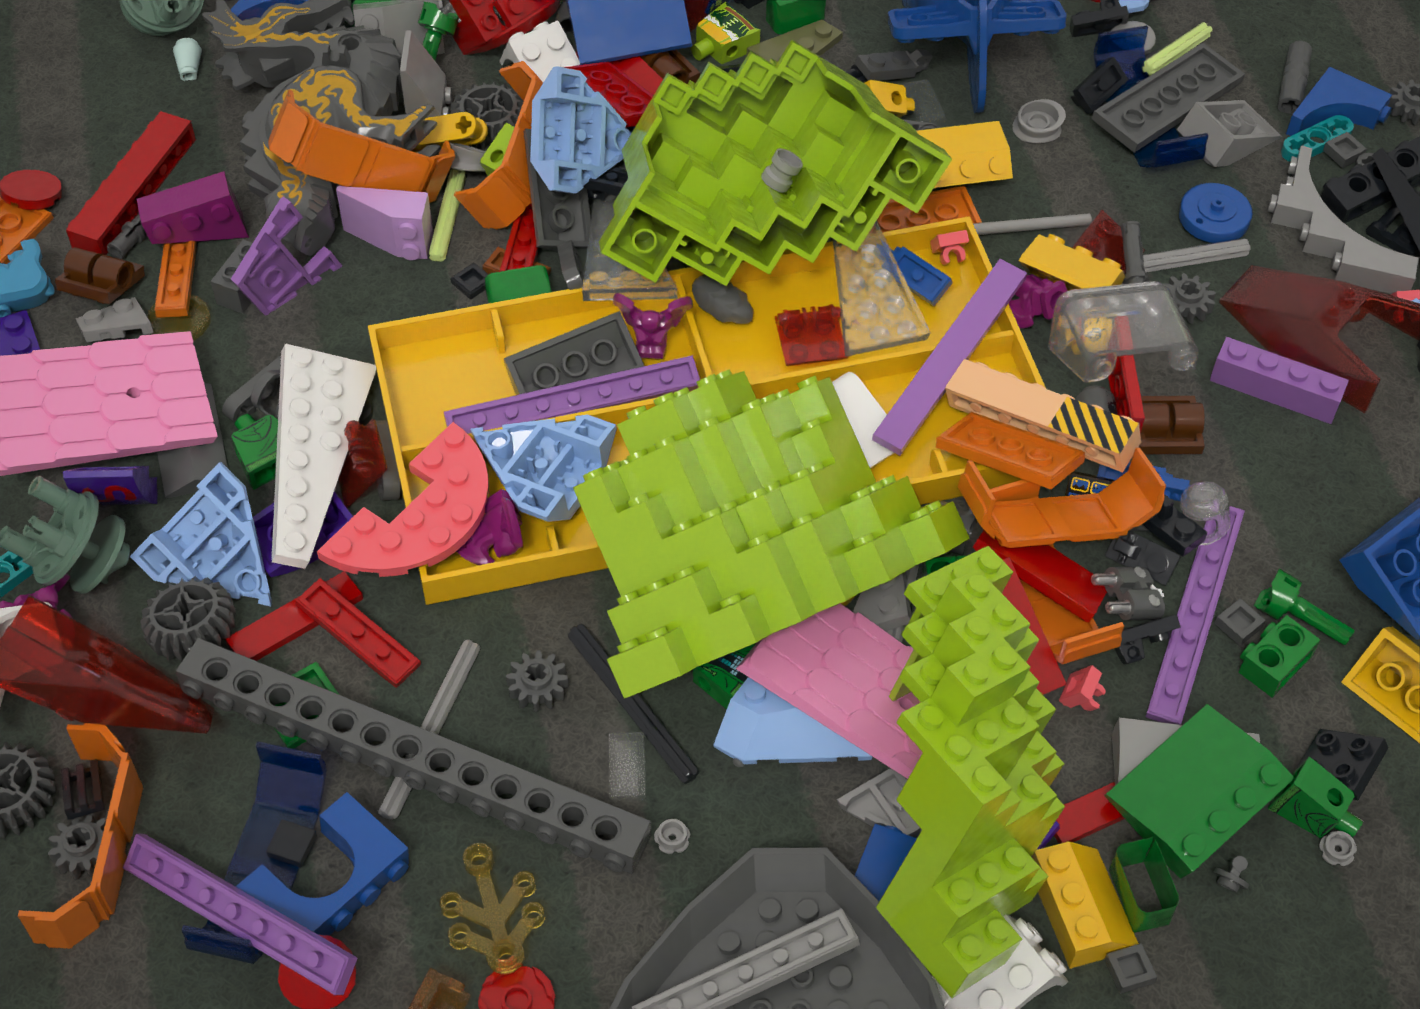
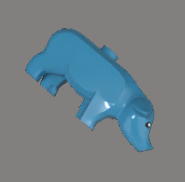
[0,239,55,318]

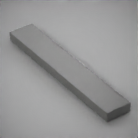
[632,908,860,1009]

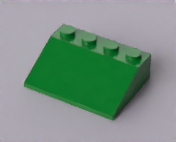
[1104,704,1295,879]

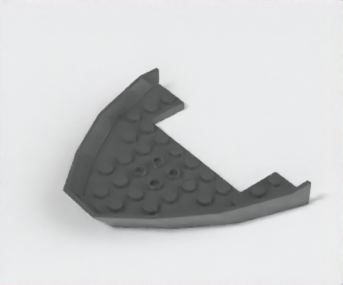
[610,848,945,1009]

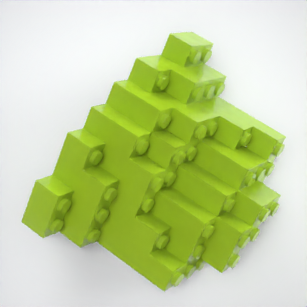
[599,40,952,286]
[573,369,970,699]
[876,546,1065,998]

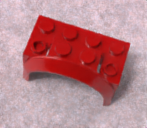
[449,0,561,55]

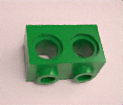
[1238,615,1321,698]

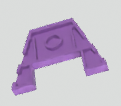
[231,196,342,316]

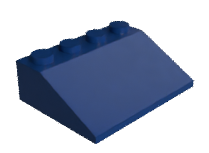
[566,0,692,65]
[1339,497,1420,640]

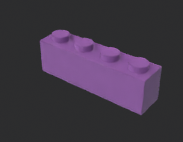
[1210,337,1349,424]

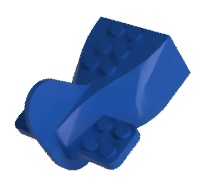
[888,0,1066,113]

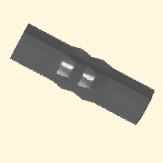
[1278,41,1312,114]

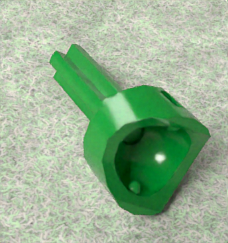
[418,2,459,60]
[1254,569,1355,645]

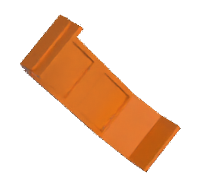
[454,61,543,229]
[268,89,455,203]
[958,448,1166,548]
[990,479,1124,664]
[18,722,143,949]

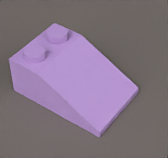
[336,186,433,260]

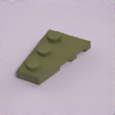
[747,20,843,62]

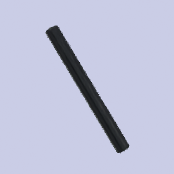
[568,624,699,784]

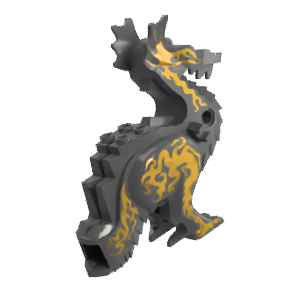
[202,0,441,256]

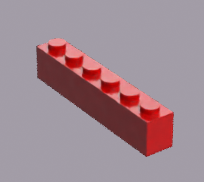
[66,111,196,255]

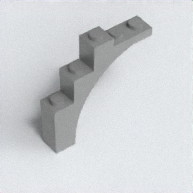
[1267,146,1419,294]

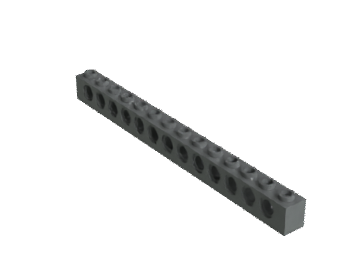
[176,638,651,874]

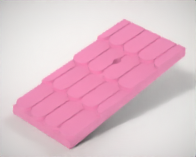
[0,331,218,476]
[736,603,923,779]

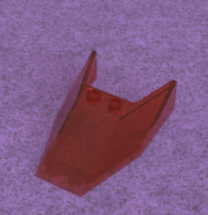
[1219,265,1420,413]
[0,595,214,734]

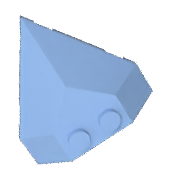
[530,66,631,194]
[470,414,617,522]
[130,462,272,607]
[713,677,872,764]

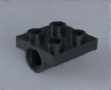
[1295,729,1389,800]

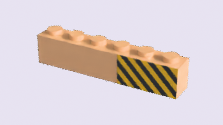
[945,359,1141,473]

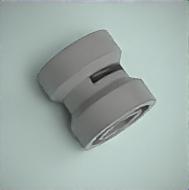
[761,148,803,192]

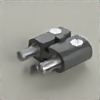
[1091,567,1165,620]

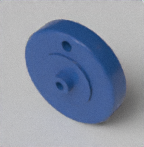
[1179,183,1253,243]

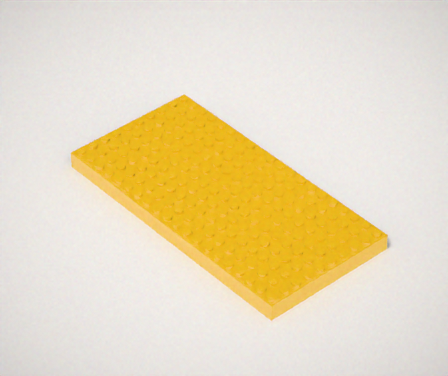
[368,216,1046,605]

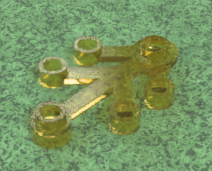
[440,843,545,974]

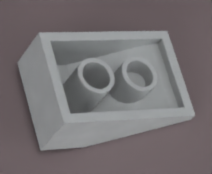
[353,0,445,56]
[400,30,452,118]
[1177,100,1282,167]

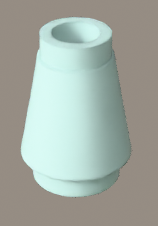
[173,38,202,81]

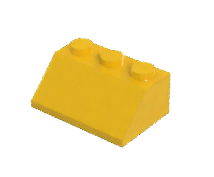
[917,121,1013,188]
[1019,234,1125,309]
[1341,626,1420,743]
[1032,842,1139,969]

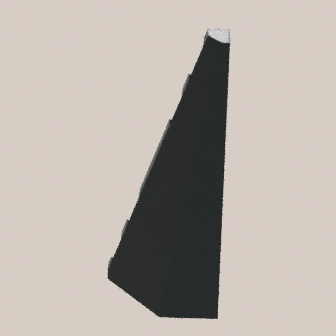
[1372,148,1420,251]

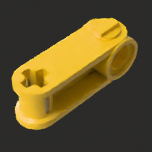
[412,112,488,152]

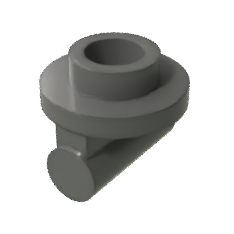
[1213,856,1250,893]

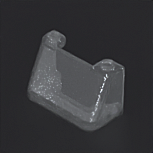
[1048,281,1199,383]

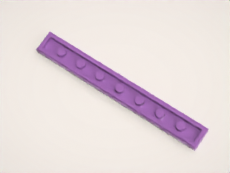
[872,259,1027,456]
[444,355,700,434]
[1145,501,1245,725]
[123,834,357,995]

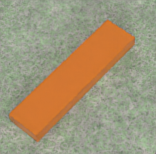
[154,240,197,318]

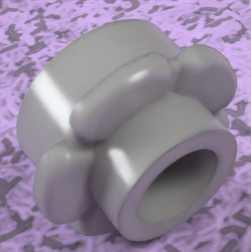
[654,819,690,854]
[1319,831,1357,866]

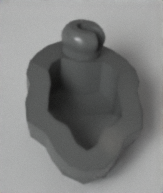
[692,274,753,324]

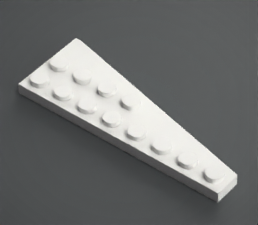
[272,344,376,569]

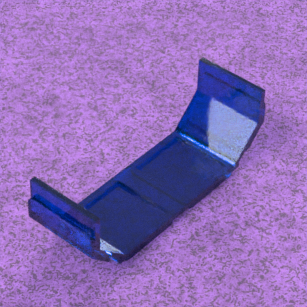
[1093,25,1208,168]
[182,741,327,964]

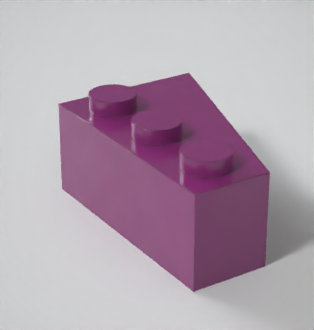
[136,171,249,244]

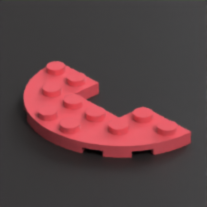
[317,422,489,577]

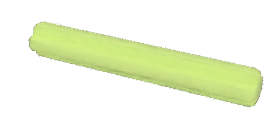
[1142,22,1213,76]
[429,169,466,262]

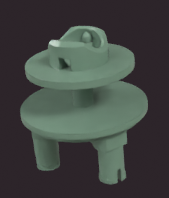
[119,0,204,36]
[0,476,130,594]

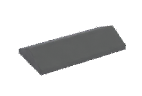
[523,129,594,252]
[503,311,644,395]
[157,383,228,499]

